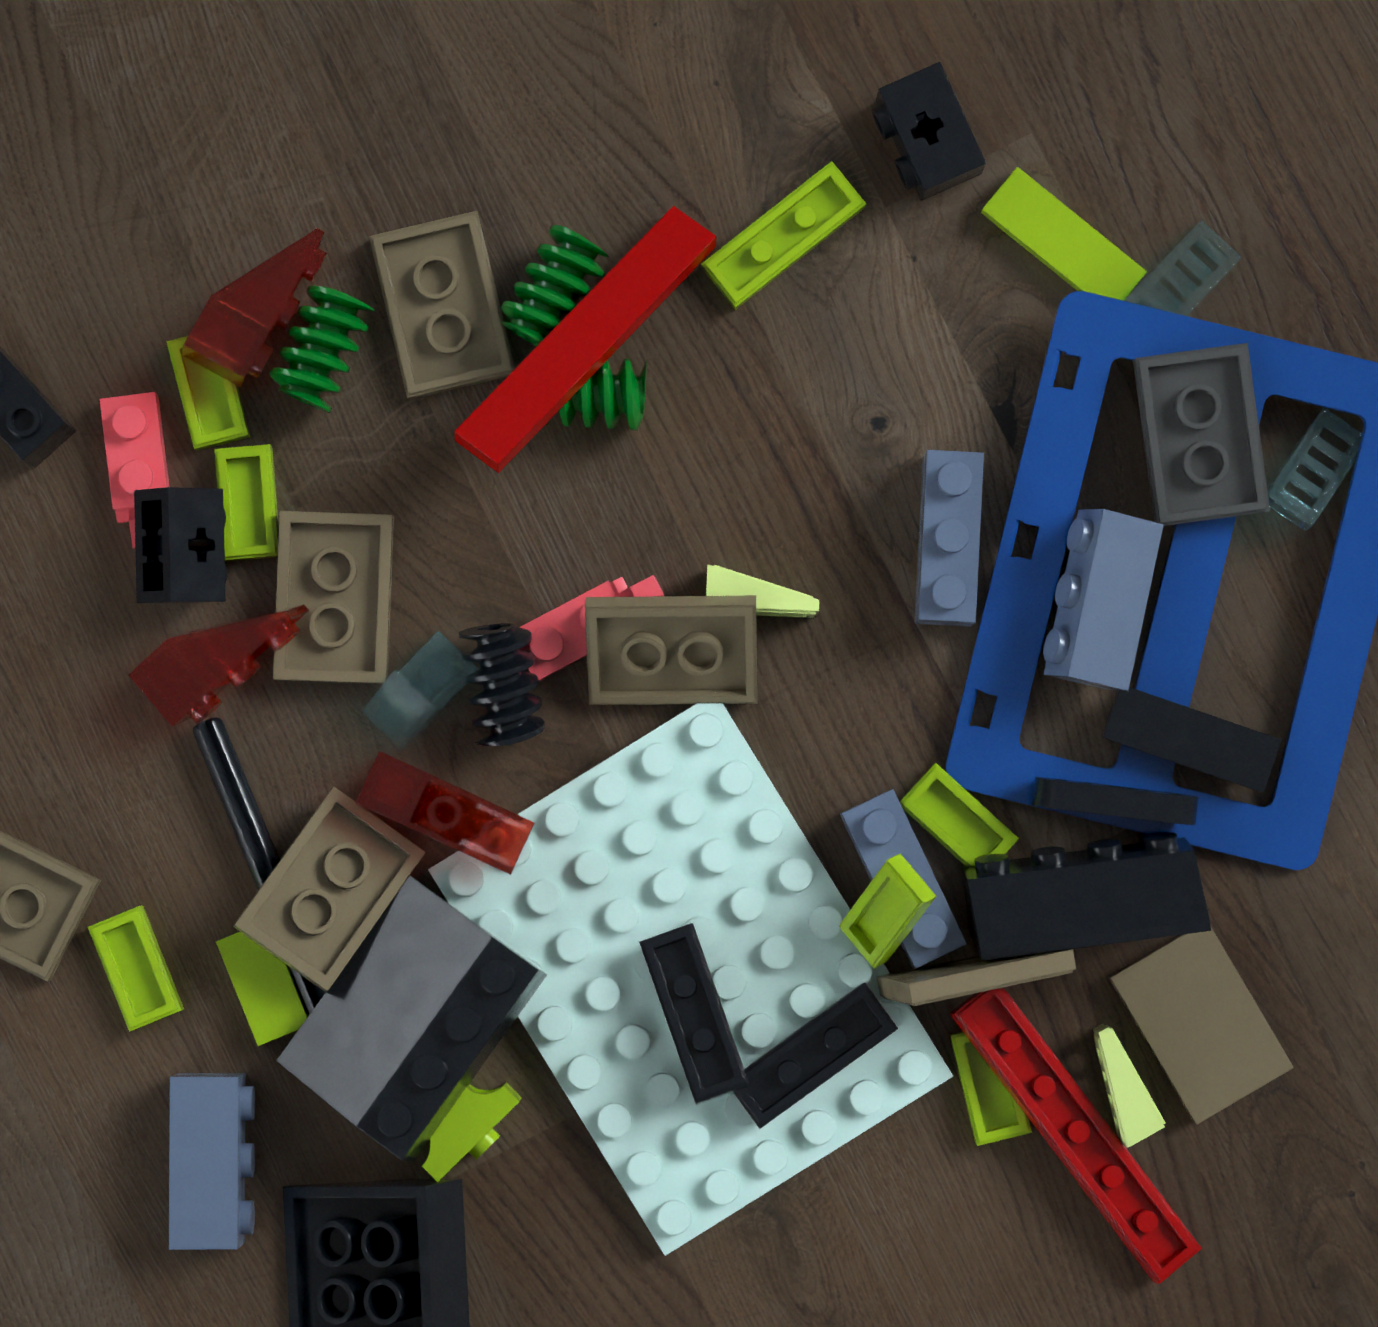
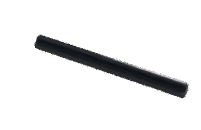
[193,717,325,1015]

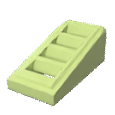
[706,565,819,618]
[1093,1024,1166,1148]

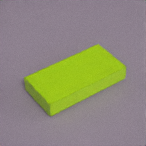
[166,327,251,451]
[214,444,279,562]
[900,763,1019,866]
[839,853,937,969]
[88,905,184,1032]
[216,932,309,1046]
[949,1031,1032,1146]

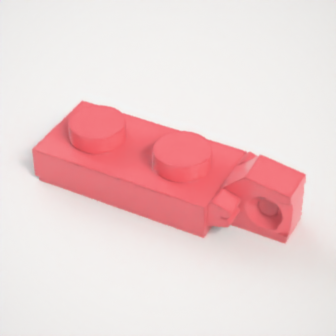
[99,392,170,549]
[519,575,664,681]

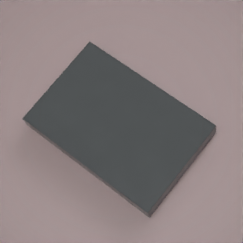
[1133,343,1270,526]

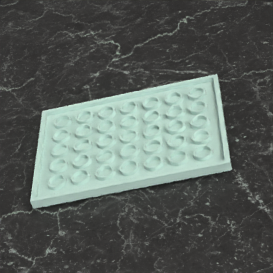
[428,703,953,1256]

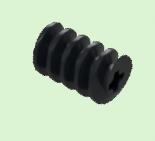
[459,623,545,746]

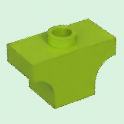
[422,1082,522,1182]

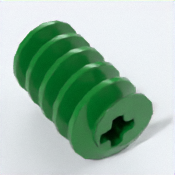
[501,225,609,346]
[269,285,376,413]
[546,359,647,431]

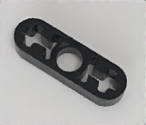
[1032,777,1199,825]

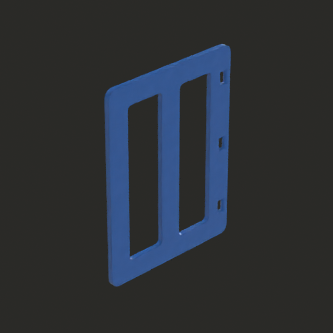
[945,291,1378,870]

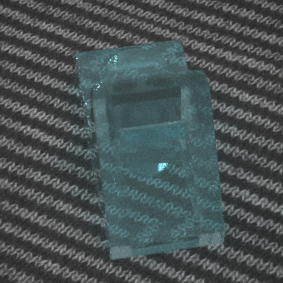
[362,631,479,751]

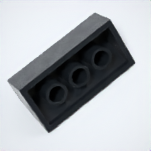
[962,832,1211,961]

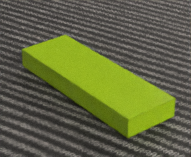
[701,161,866,310]
[981,167,1147,301]

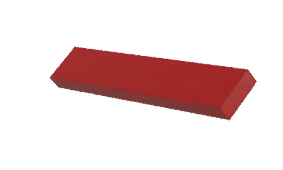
[454,206,717,474]
[949,987,1202,1284]

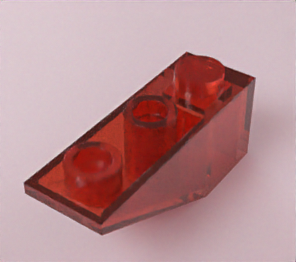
[182,228,327,387]
[129,604,309,726]
[355,751,535,875]

